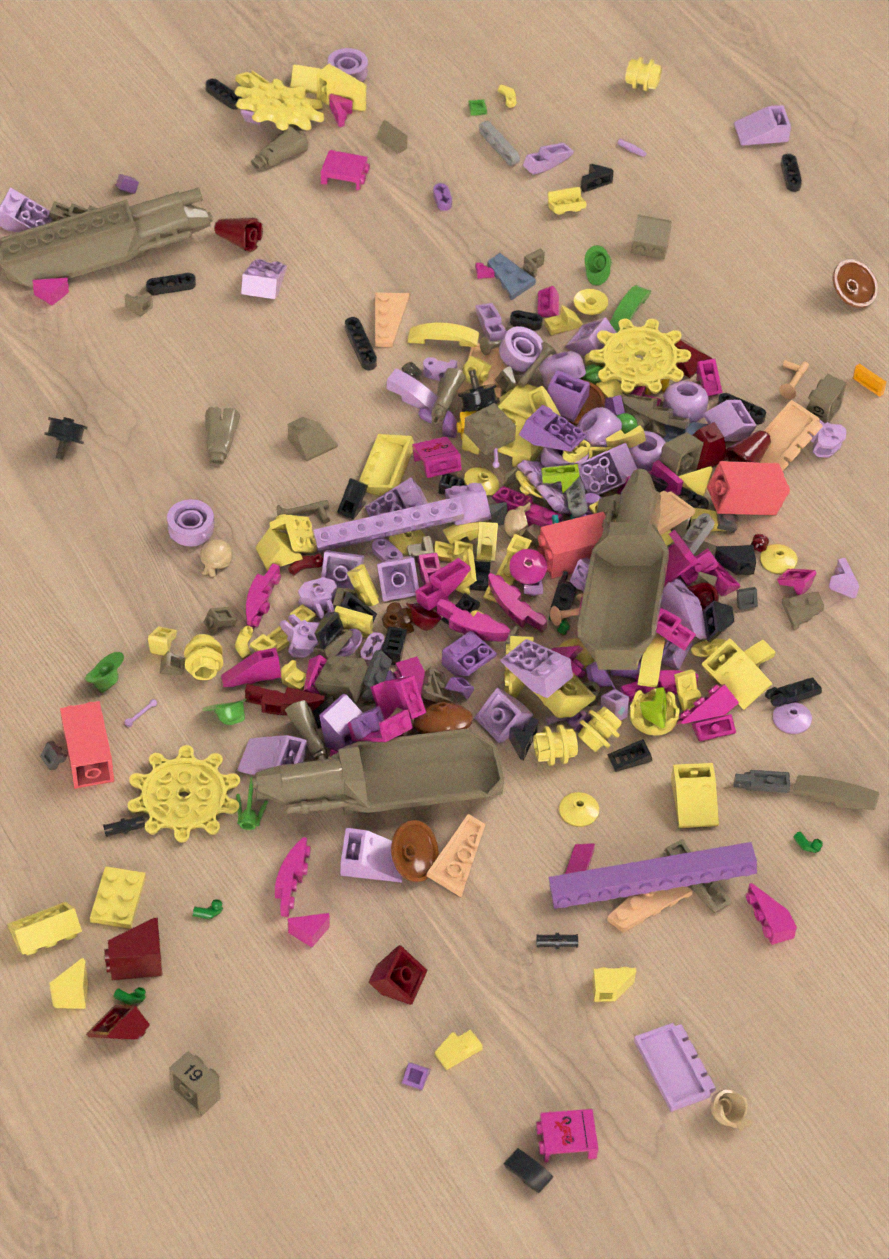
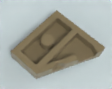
[782,592,824,630]
[421,667,454,703]

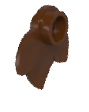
[382,602,414,633]

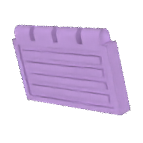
[518,460,572,514]
[634,1023,716,1112]

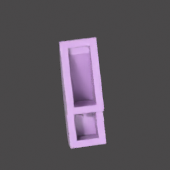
[523,143,574,175]
[475,303,506,341]
[387,368,437,411]

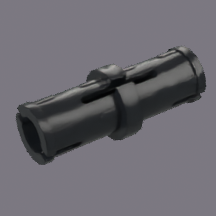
[103,815,145,837]
[536,933,578,949]

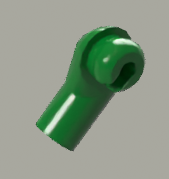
[549,616,570,635]
[793,831,823,853]
[193,899,223,919]
[113,987,146,1005]

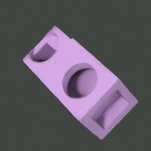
[423,357,457,381]

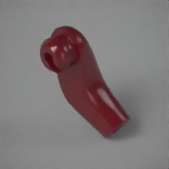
[288,554,324,576]

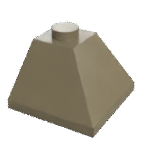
[288,417,338,461]

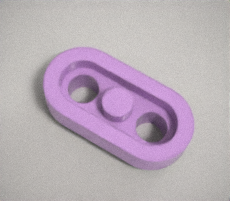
[372,538,403,562]

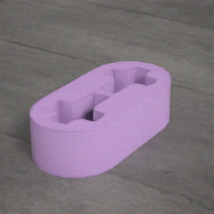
[360,632,385,666]

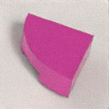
[475,263,495,279]

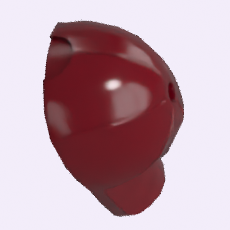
[687,583,719,611]
[406,603,441,631]

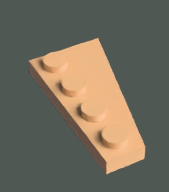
[375,293,410,347]
[426,814,485,897]
[607,887,693,933]

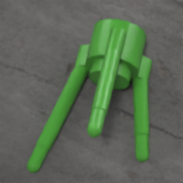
[236,777,268,830]

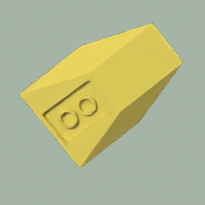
[462,384,547,468]

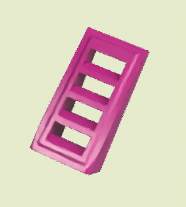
[304,655,327,694]

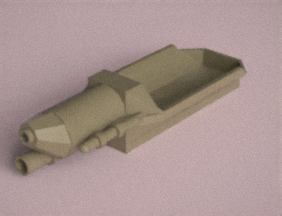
[0,187,213,288]
[578,468,669,670]
[252,729,504,815]

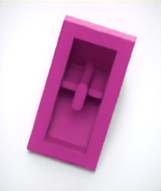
[33,278,69,306]
[288,913,330,947]

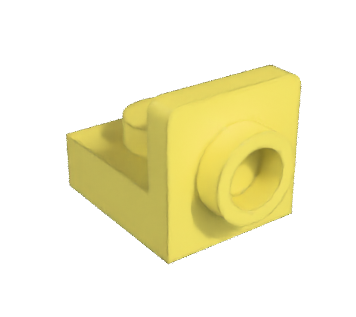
[281,659,306,691]

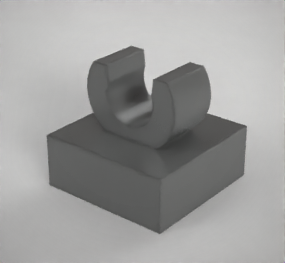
[737,587,758,610]
[40,741,68,770]

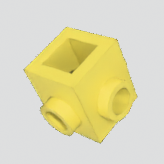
[463,356,492,384]

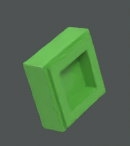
[468,99,487,116]

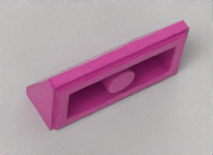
[538,286,559,318]
[706,562,741,596]
[692,714,736,742]
[565,843,595,874]

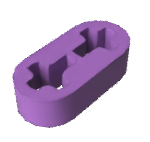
[433,183,452,211]

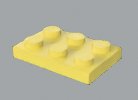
[90,866,146,929]

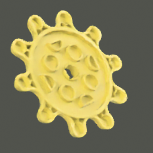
[235,79,324,130]
[589,319,691,394]
[127,745,240,843]

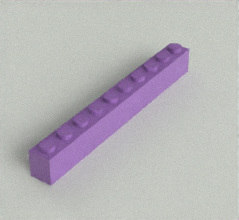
[549,842,757,909]

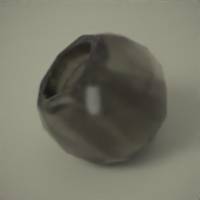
[401,362,423,381]

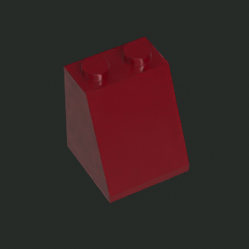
[104,917,163,981]

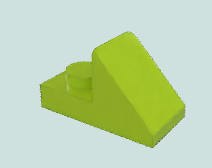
[541,464,579,493]
[640,687,667,728]

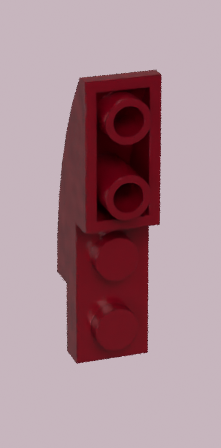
[245,684,325,716]

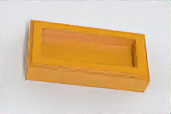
[853,363,886,397]

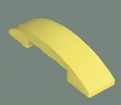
[407,323,479,347]
[483,534,532,604]
[250,604,316,652]
[638,632,666,688]

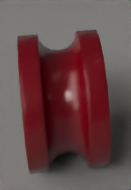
[751,534,769,552]

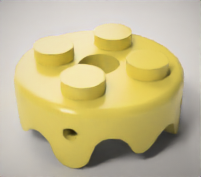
[629,689,679,736]

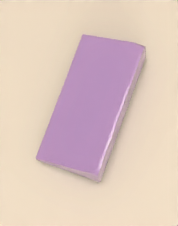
[661,640,693,669]

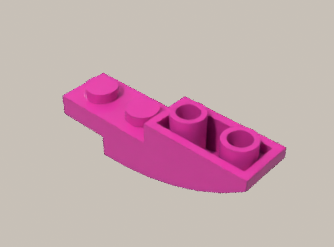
[492,486,563,527]
[246,563,281,630]
[488,572,547,633]
[437,599,510,642]
[656,608,696,651]
[621,670,699,702]
[275,837,311,917]

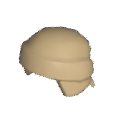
[504,502,531,538]
[200,539,232,577]
[710,1090,752,1132]

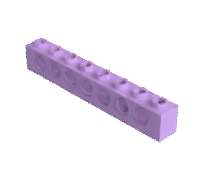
[314,496,464,553]

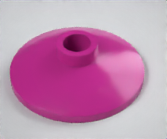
[509,549,547,584]

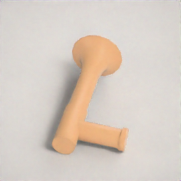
[779,360,809,399]
[550,593,584,626]

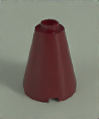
[214,218,263,252]
[723,430,771,463]

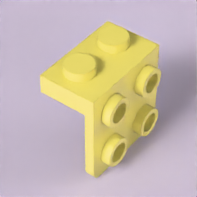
[269,514,317,553]

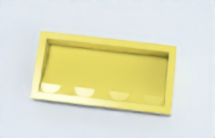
[359,434,414,496]

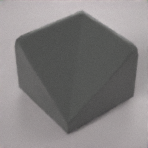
[488,502,508,526]

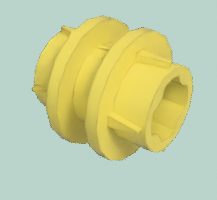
[625,57,662,91]
[184,634,223,681]
[577,706,622,752]
[533,724,578,766]

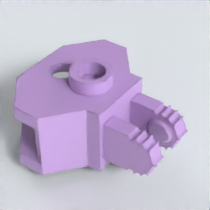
[809,420,846,457]
[298,577,337,620]
[280,614,320,658]

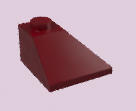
[675,339,712,378]
[692,422,727,471]
[368,945,428,1005]
[86,1005,150,1040]

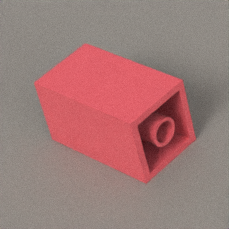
[707,461,790,515]
[537,512,606,579]
[60,701,114,789]

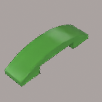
[610,285,651,332]

